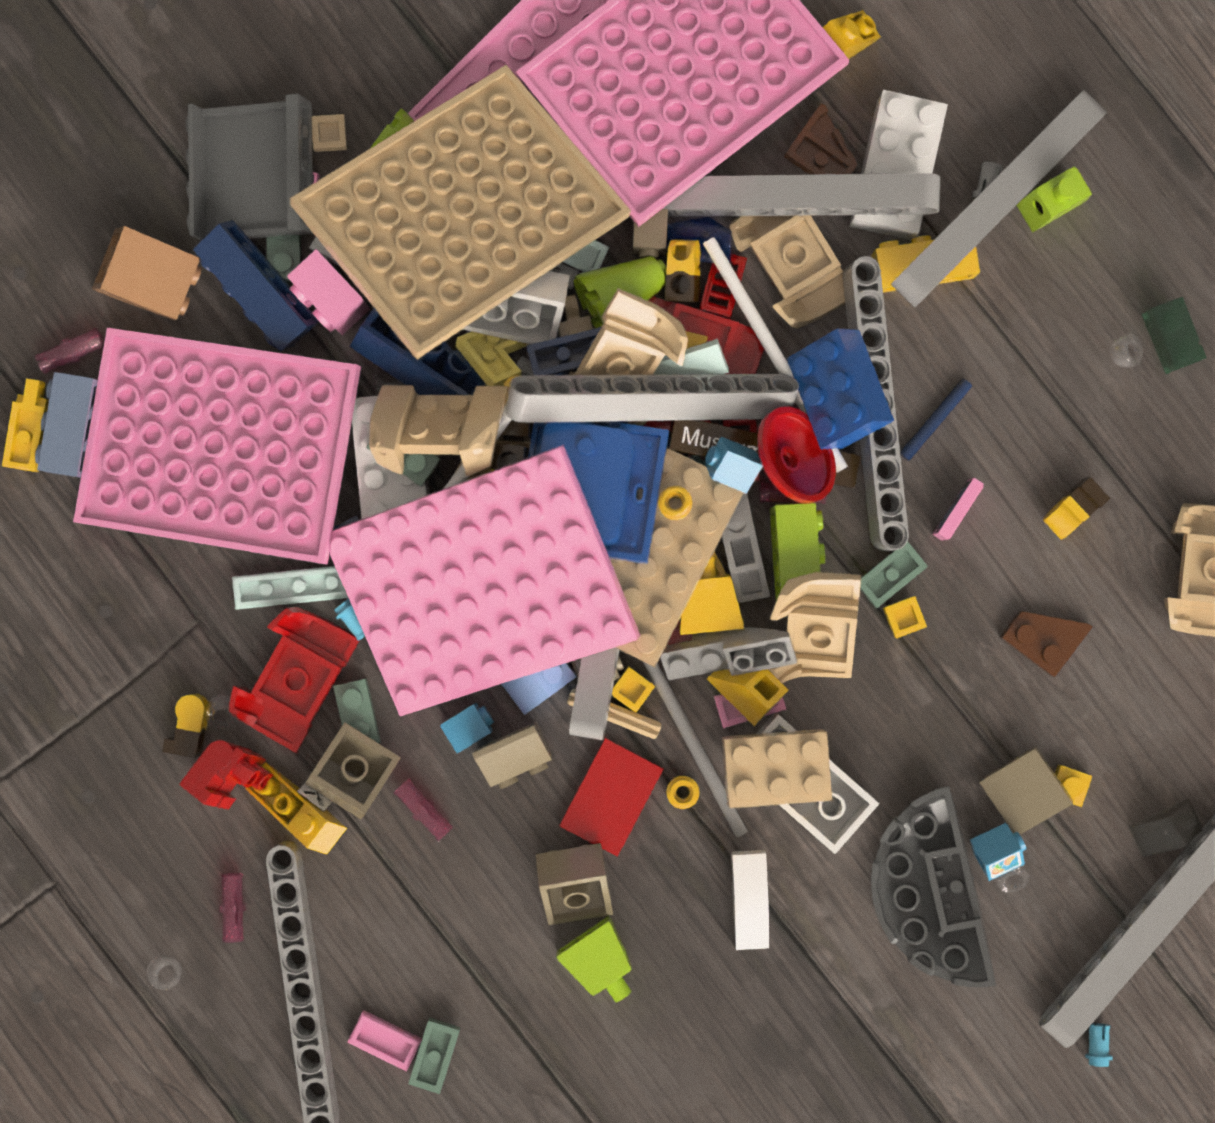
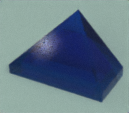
[666,217,732,263]

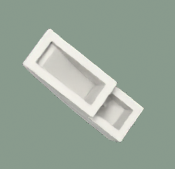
[731,850,769,950]

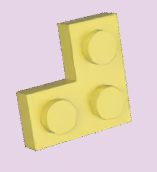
[456,331,528,386]

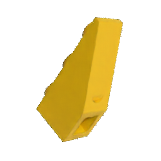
[245,762,347,855]

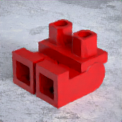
[179,740,273,810]

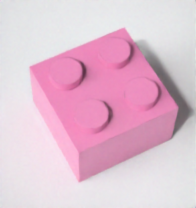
[287,249,370,335]

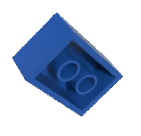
[786,328,894,449]

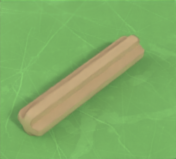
[567,688,661,739]

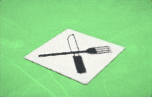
[297,782,332,811]

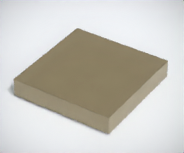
[979,746,1073,835]

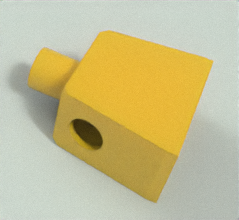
[679,556,744,635]

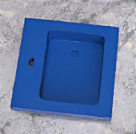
[528,422,669,564]

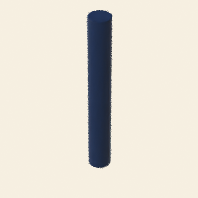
[900,378,972,461]

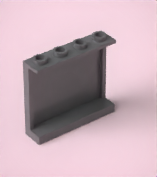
[185,94,313,240]

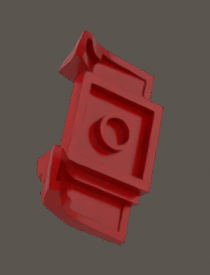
[648,297,764,374]
[229,607,360,753]

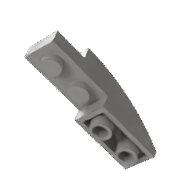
[722,493,770,604]
[661,627,797,680]

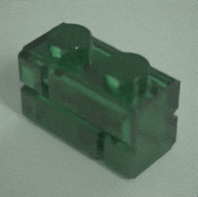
[1142,296,1207,375]

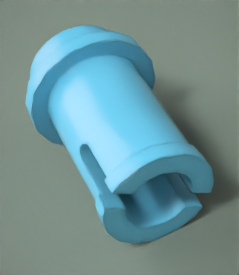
[334,598,365,641]
[1085,1023,1113,1067]

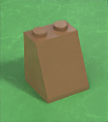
[91,226,202,320]

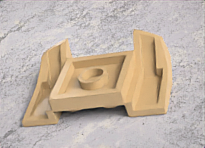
[729,215,845,329]
[568,289,688,426]
[369,385,509,476]
[1164,503,1215,637]
[768,572,861,683]

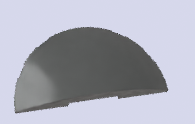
[871,786,996,987]

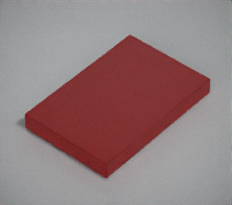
[559,738,663,857]

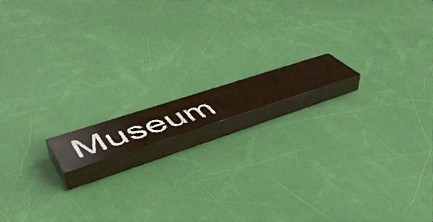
[667,420,861,488]

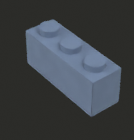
[35,372,98,478]

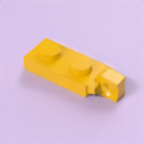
[2,379,49,472]

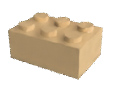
[722,729,832,808]

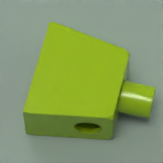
[1016,166,1092,233]
[556,915,632,1003]

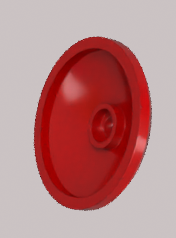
[757,406,836,504]

